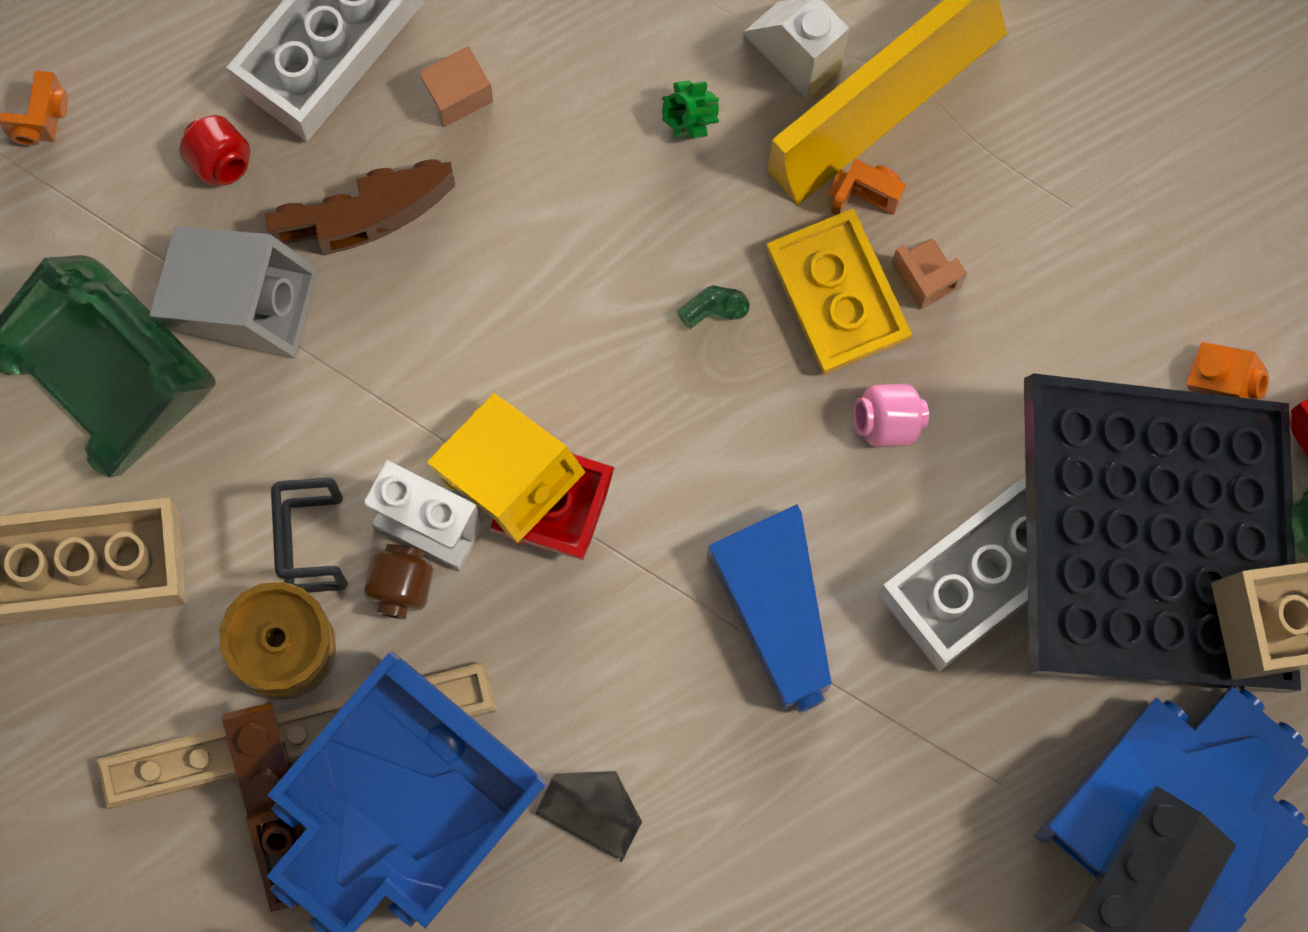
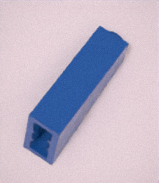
[707,504,832,713]

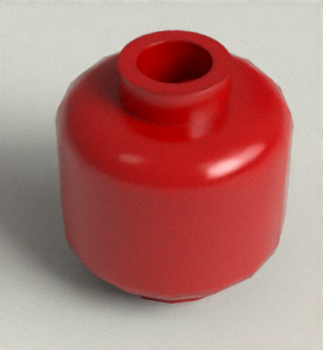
[179,115,251,186]

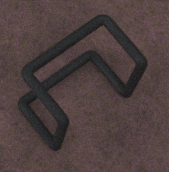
[271,478,348,593]

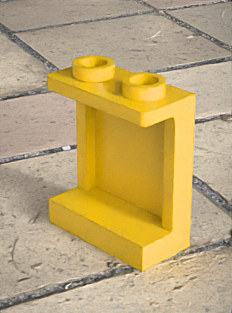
[427,393,585,543]

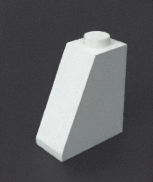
[743,0,850,100]

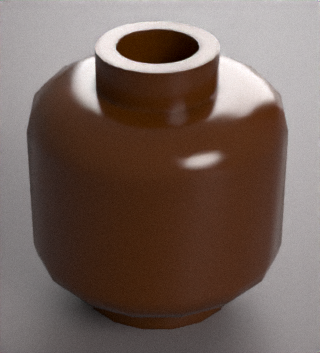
[364,544,433,619]

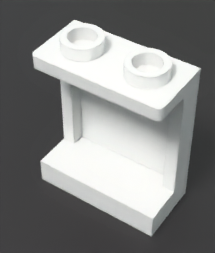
[365,460,482,571]

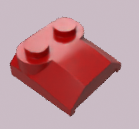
[490,453,615,560]

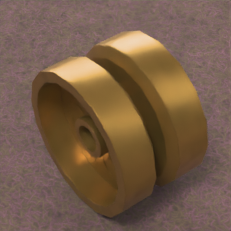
[219,582,336,700]

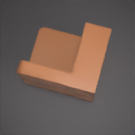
[420,46,493,126]
[892,239,967,310]

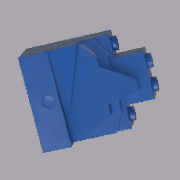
[266,651,546,932]
[1034,687,1308,932]

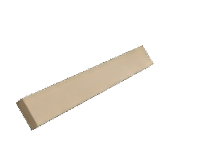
[97,662,496,809]

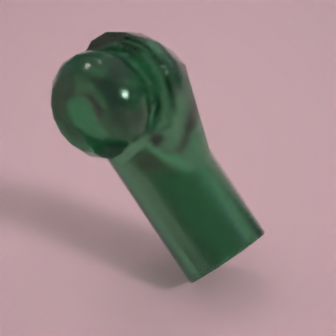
[676,285,750,329]

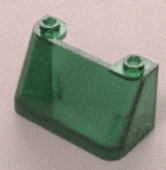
[0,255,216,478]

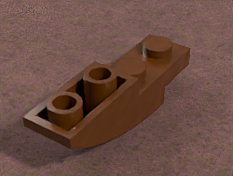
[265,159,455,255]
[222,702,306,912]

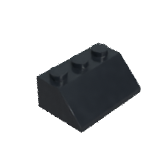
[1069,785,1237,932]

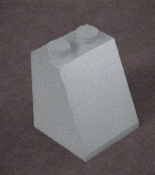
[149,226,319,358]

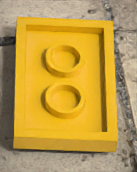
[766,208,912,376]

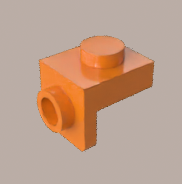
[0,70,68,146]
[828,159,907,215]
[1186,342,1269,400]

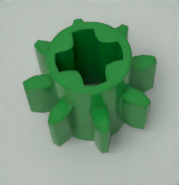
[662,80,719,139]

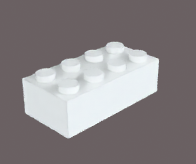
[226,0,424,142]
[878,476,1028,672]

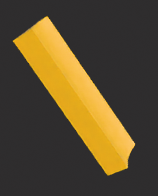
[767,0,1007,205]

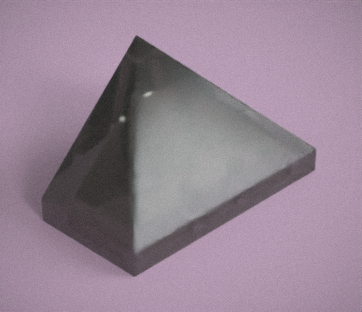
[535,771,642,862]

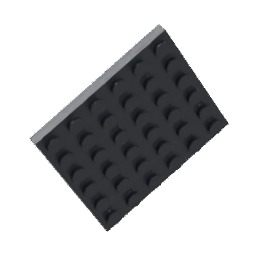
[1024,373,1301,693]

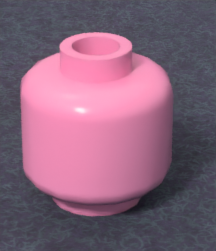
[853,384,929,447]

